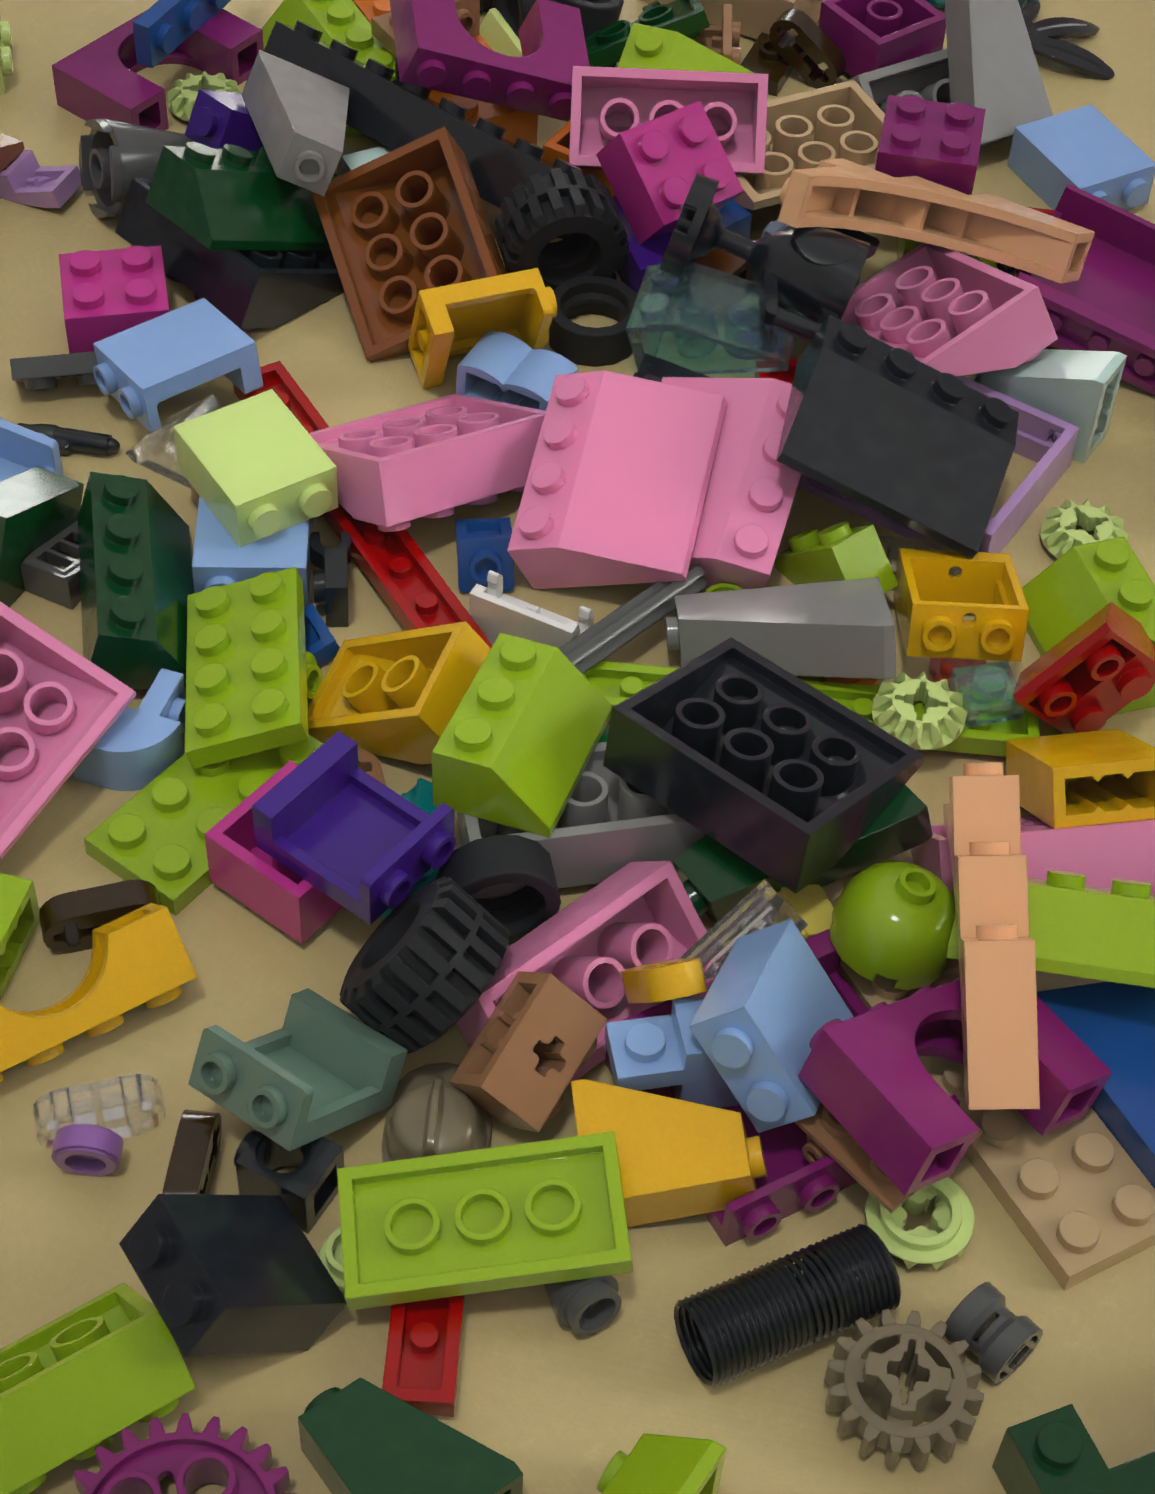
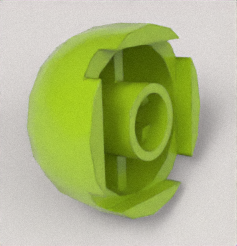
[829,860,956,990]

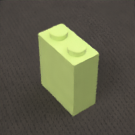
[173,389,338,547]

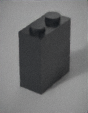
[119,1194,347,1358]

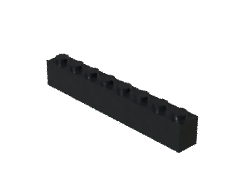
[264,20,583,239]

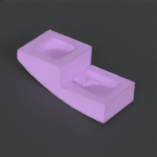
[0,150,82,208]

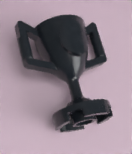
[659,173,880,342]

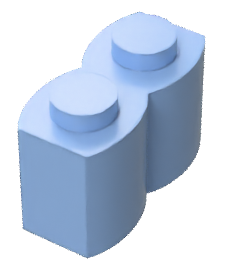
[456,331,578,411]

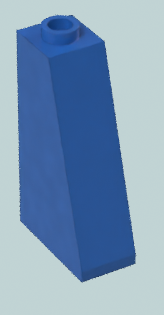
[1037,981,1155,1188]

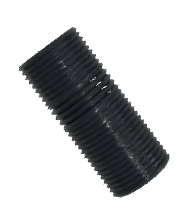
[674,1224,902,1388]

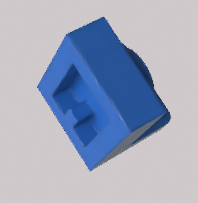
[455,517,514,592]

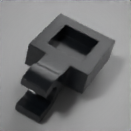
[309,532,352,627]

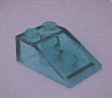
[626,263,797,374]

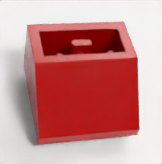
[1013,602,1155,734]

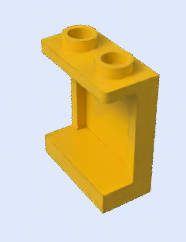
[408,268,557,389]

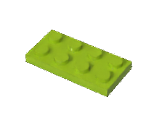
[185,567,309,769]
[84,734,324,916]
[337,1131,633,1311]

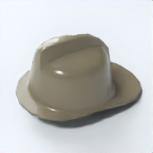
[382,1062,493,1162]

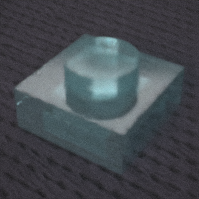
[949,661,1025,727]

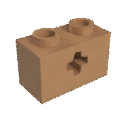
[449,971,607,1132]

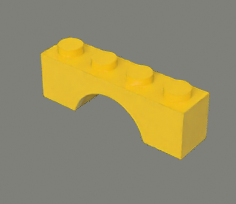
[0,903,197,1083]

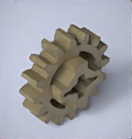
[824,1309,984,1469]

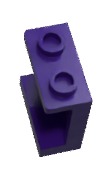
[252,731,456,925]

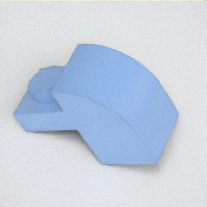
[73,668,186,791]
[604,998,740,1108]

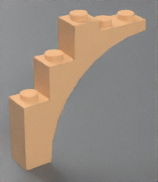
[778,158,1095,284]
[943,762,1040,1110]

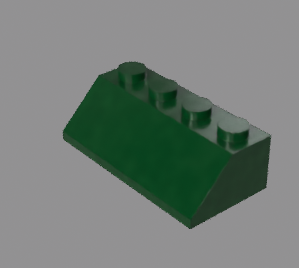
[145,142,338,251]
[77,472,195,692]

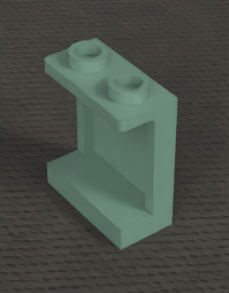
[188,988,408,1151]

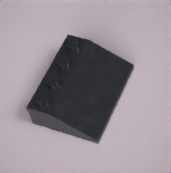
[115,178,345,332]
[776,314,1019,559]
[603,637,924,894]

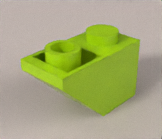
[774,521,899,594]

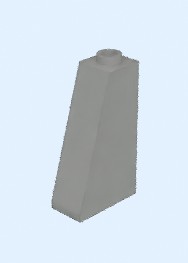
[945,0,1053,147]
[242,49,350,196]
[665,577,896,679]

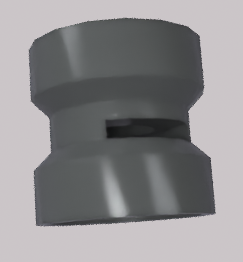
[944,1282,1043,1384]

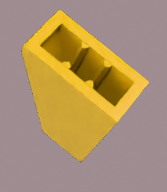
[571,1079,767,1227]

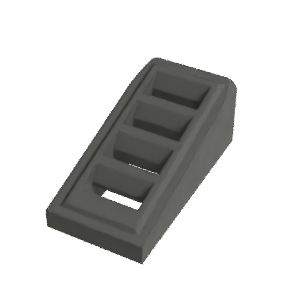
[20,521,81,610]

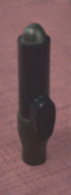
[17,423,120,456]

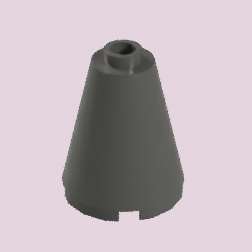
[79,118,195,218]

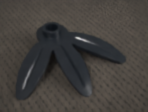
[1018,0,1115,80]

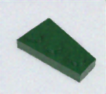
[585,0,710,67]

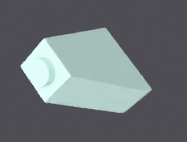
[974,349,1127,464]

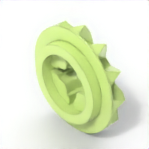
[167,71,241,122]
[1040,498,1129,558]
[872,671,967,750]
[864,1177,975,1270]

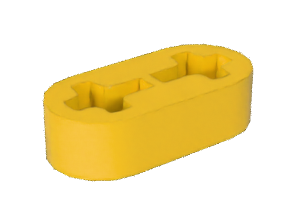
[621,958,707,1003]

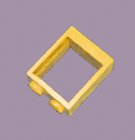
[893,548,1029,662]

